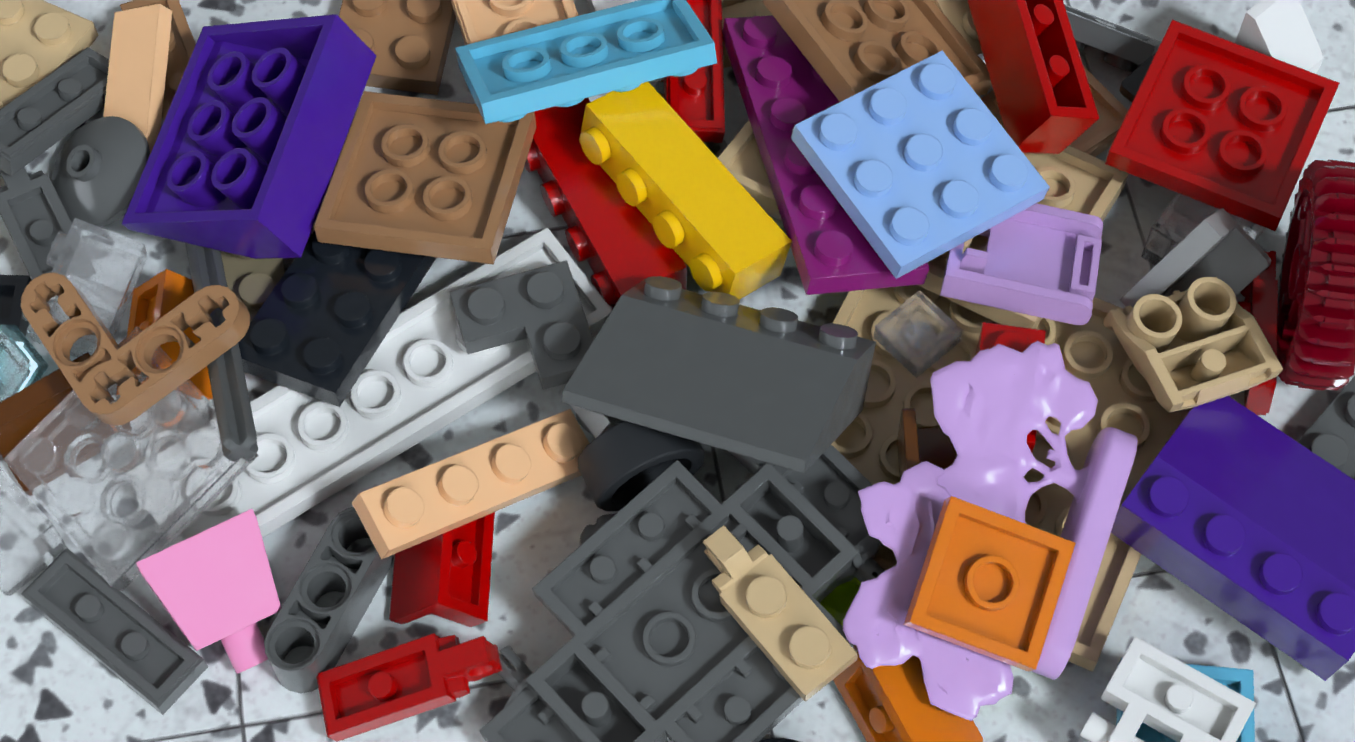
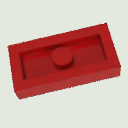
[389,512,495,627]

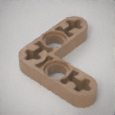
[21,272,250,426]

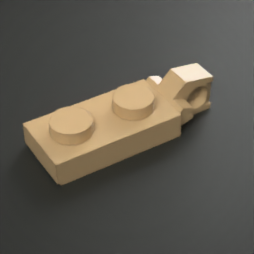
[703,525,858,702]

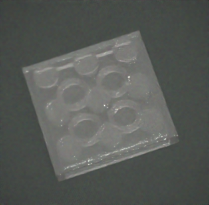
[3,327,259,591]

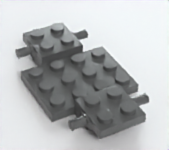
[479,445,885,742]

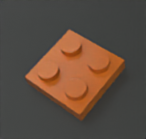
[903,496,1076,672]

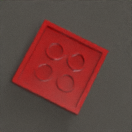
[1105,19,1340,231]

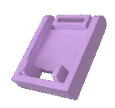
[940,203,1103,325]

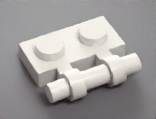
[1080,636,1256,742]

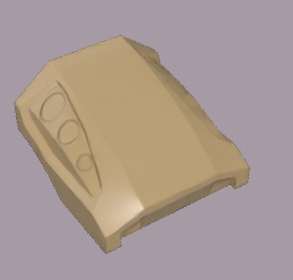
[1103,276,1283,412]

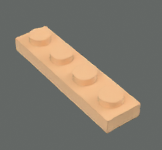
[352,409,589,560]

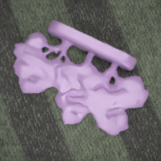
[843,341,1138,721]

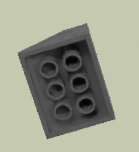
[561,276,876,473]

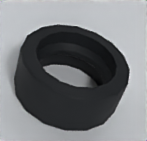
[578,421,705,512]

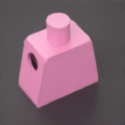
[135,509,281,674]

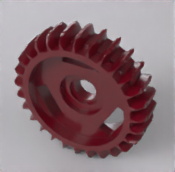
[1277,160,1355,391]

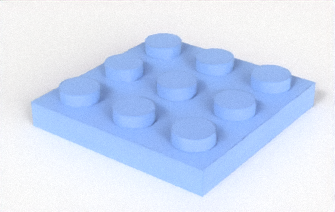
[791,51,1050,279]

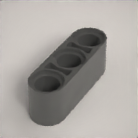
[264,507,393,694]

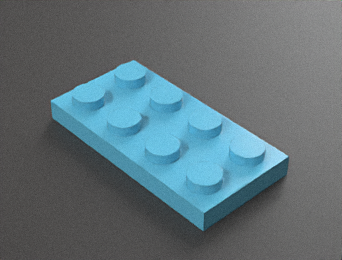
[455,0,717,124]

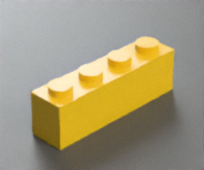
[579,82,792,300]

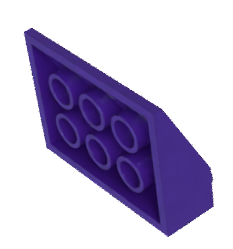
[122,14,377,259]
[1111,396,1355,681]

